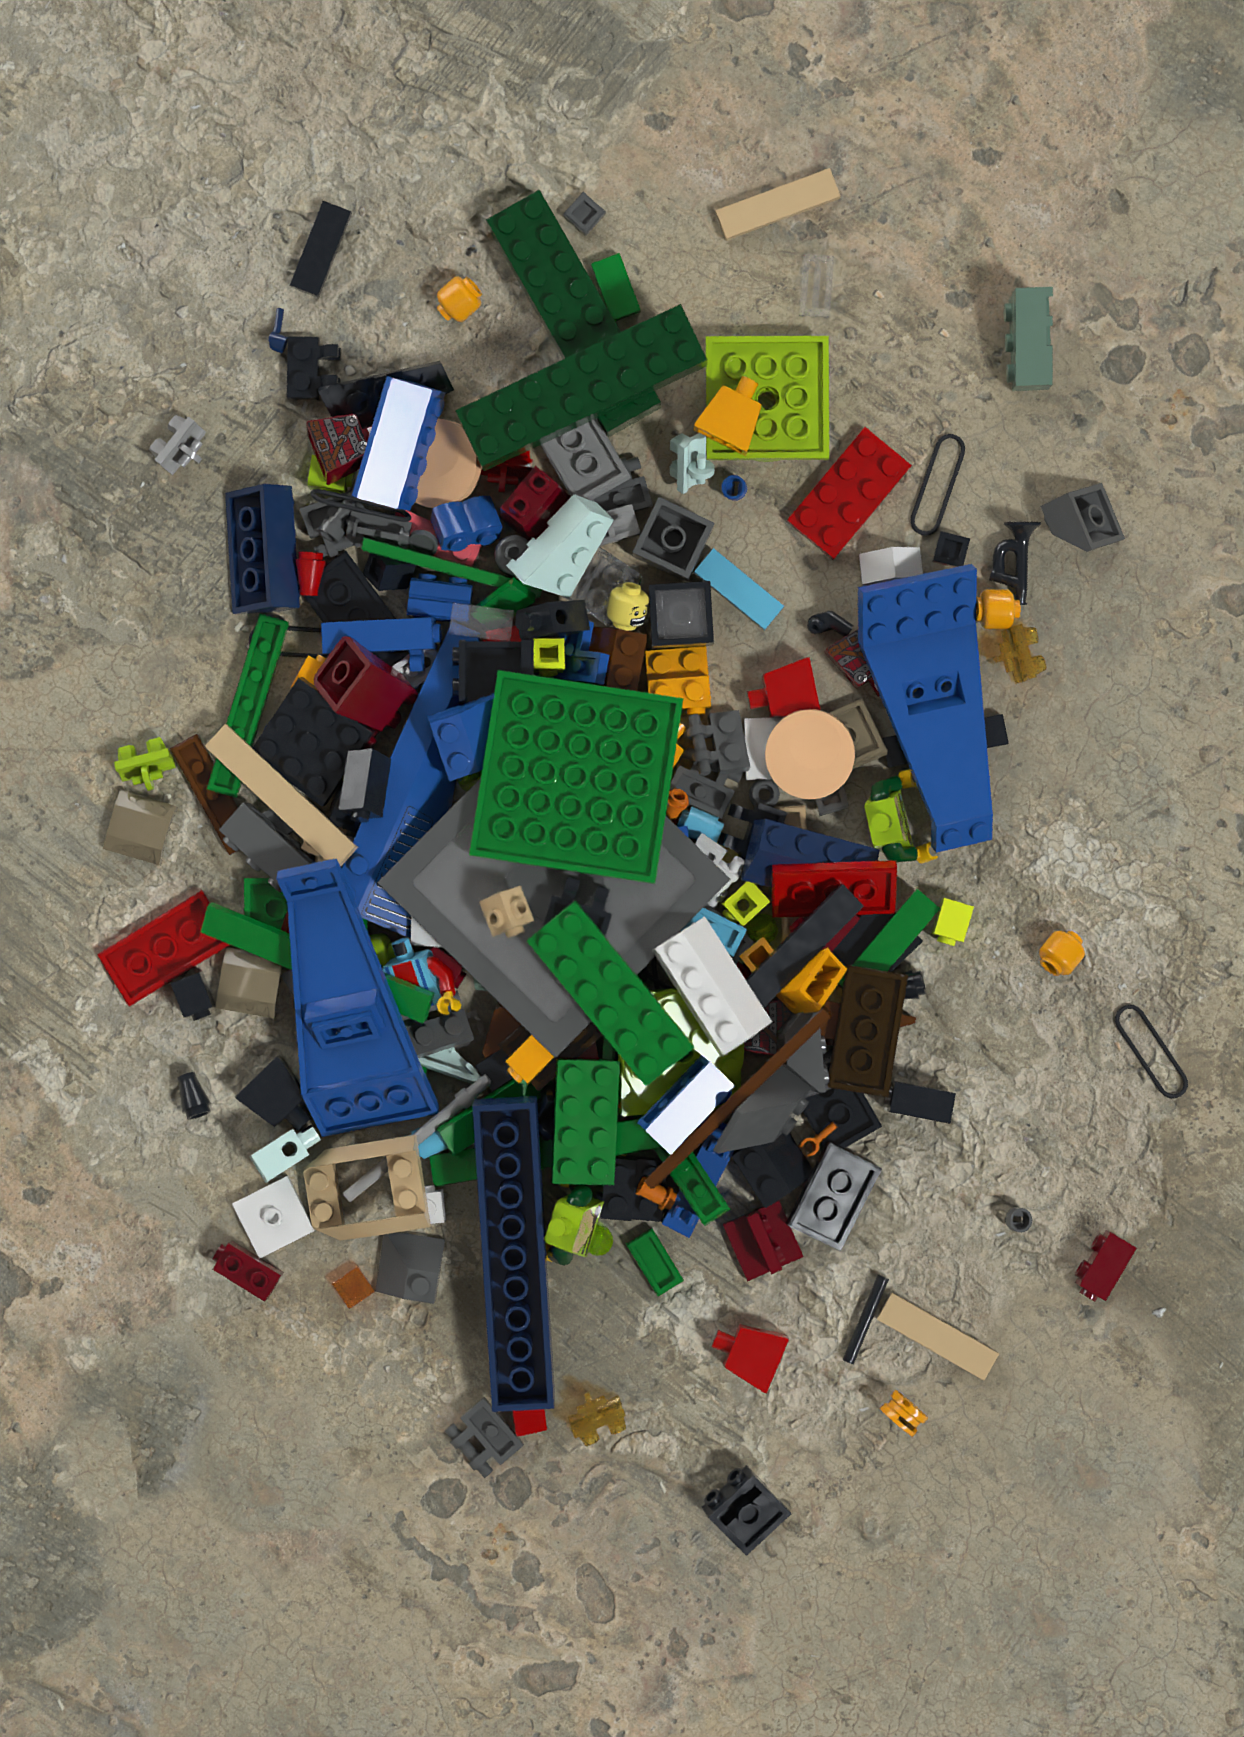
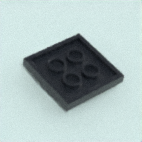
[252,677,375,807]

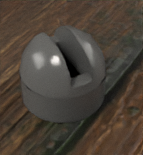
[1005,1207,1032,1233]

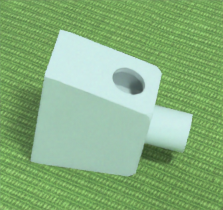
[249,1125,321,1183]

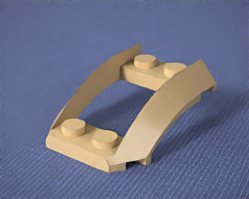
[303,1135,431,1240]

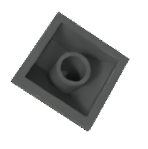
[1041,483,1125,552]
[375,1232,445,1304]

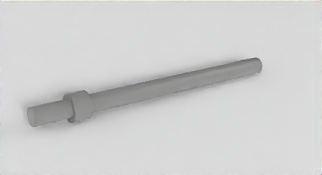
[343,1074,493,1202]

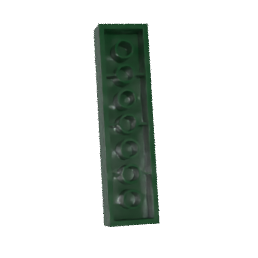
[486,189,661,438]
[455,304,707,471]

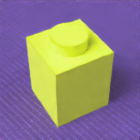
[931,898,974,946]

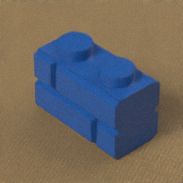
[407,574,473,624]

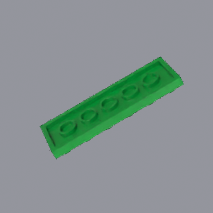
[526,900,695,1087]

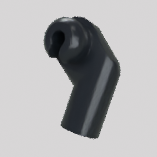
[807,611,854,637]

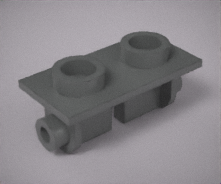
[346,511,412,548]

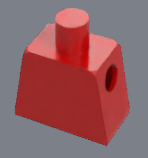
[747,657,821,718]
[711,1324,789,1394]

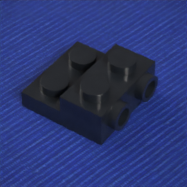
[596,1155,666,1222]
[702,1465,791,1556]

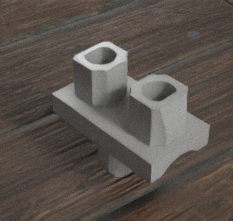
[149,415,206,475]
[599,504,641,547]

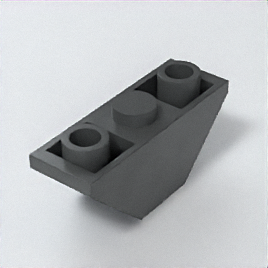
[776,1008,829,1093]

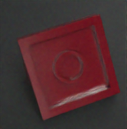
[723,1200,804,1282]

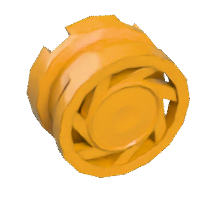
[880,1390,928,1437]

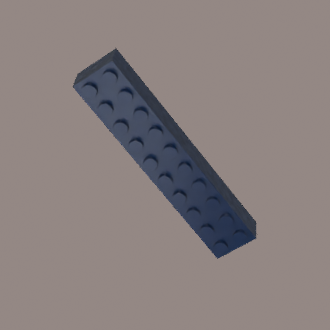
[473,1096,555,1412]

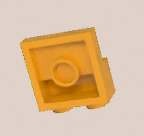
[645,646,711,715]

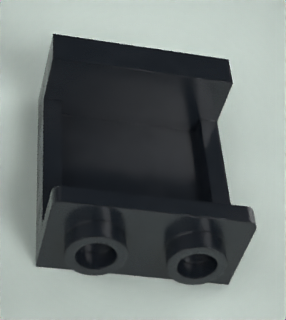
[453,640,534,704]

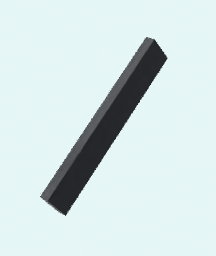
[745,883,864,1008]

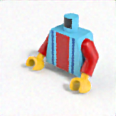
[383,938,461,1015]

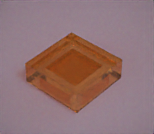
[332,1266,375,1309]

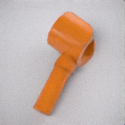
[798,1121,837,1157]

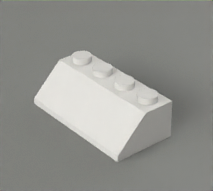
[652,917,772,1056]

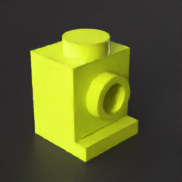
[533,638,565,677]
[722,882,770,927]

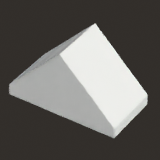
[859,547,923,585]

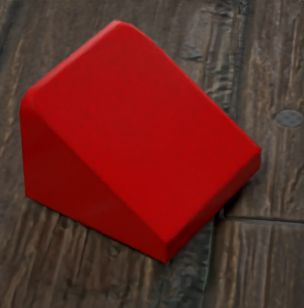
[513,1409,547,1437]

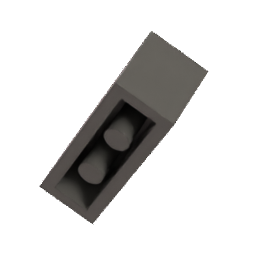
[219,802,315,893]

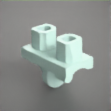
[670,433,715,494]

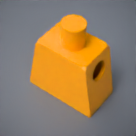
[693,376,762,456]
[776,948,847,1014]

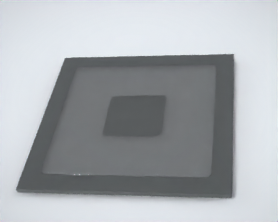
[378,778,731,1058]

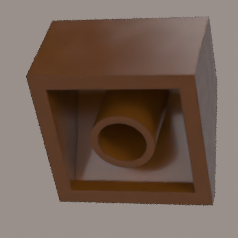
[586,627,648,691]

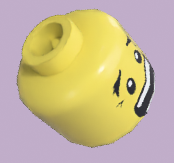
[607,582,649,631]

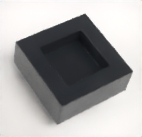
[932,531,970,568]

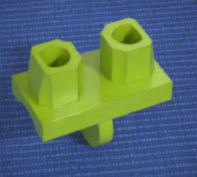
[114,737,176,791]

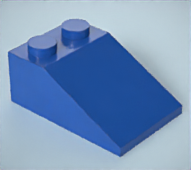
[427,694,494,781]

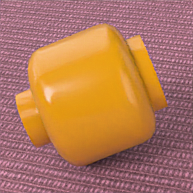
[437,276,483,322]
[976,589,1021,629]
[1039,930,1085,976]

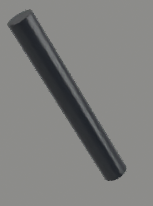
[843,1275,889,1365]

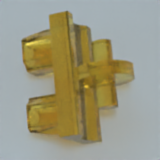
[993,624,1047,684]
[568,1392,626,1447]

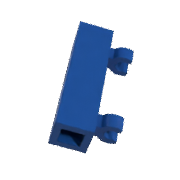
[321,617,442,672]
[662,1123,734,1238]

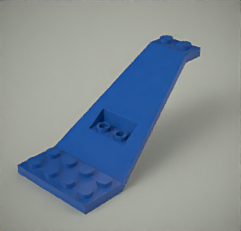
[858,564,993,853]
[276,858,439,1137]

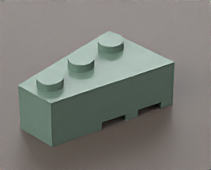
[1004,287,1053,391]

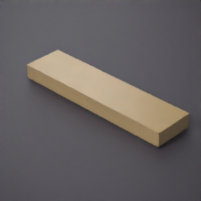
[715,168,841,241]
[876,1292,999,1380]

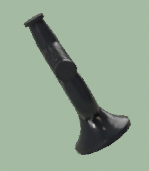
[989,522,1041,605]

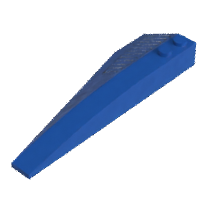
[341,621,481,938]

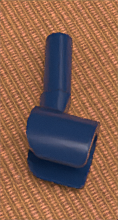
[268,308,288,353]

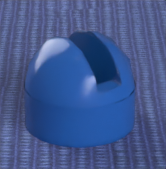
[721,475,747,501]

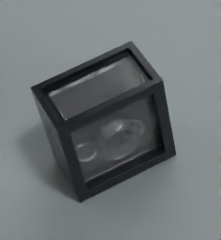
[648,581,714,650]

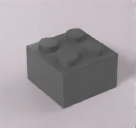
[632,497,715,582]

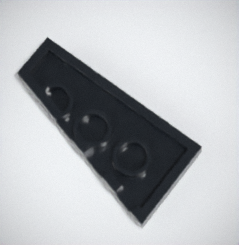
[317,361,454,429]

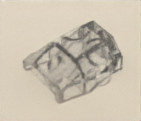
[562,547,642,627]

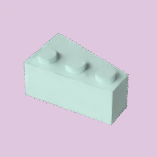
[506,494,614,598]

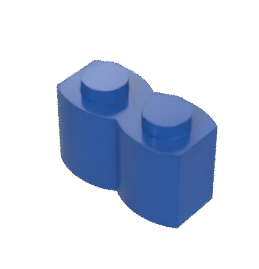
[430,496,502,552]

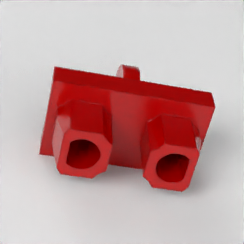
[480,450,533,493]

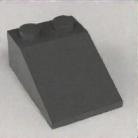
[713,1065,812,1153]

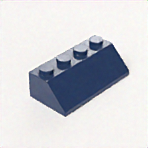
[225,484,300,614]
[741,819,880,888]

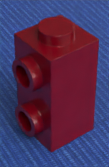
[1075,1230,1137,1302]
[212,1241,284,1302]

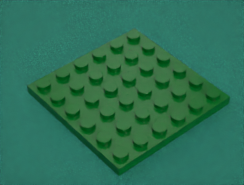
[469,670,683,884]

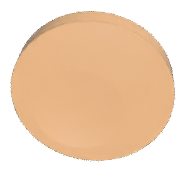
[416,419,481,508]
[765,709,855,799]

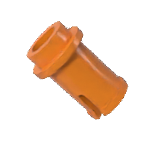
[666,789,689,825]
[635,1177,677,1210]

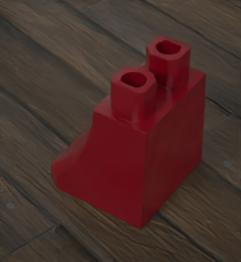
[500,465,571,541]
[314,636,419,731]

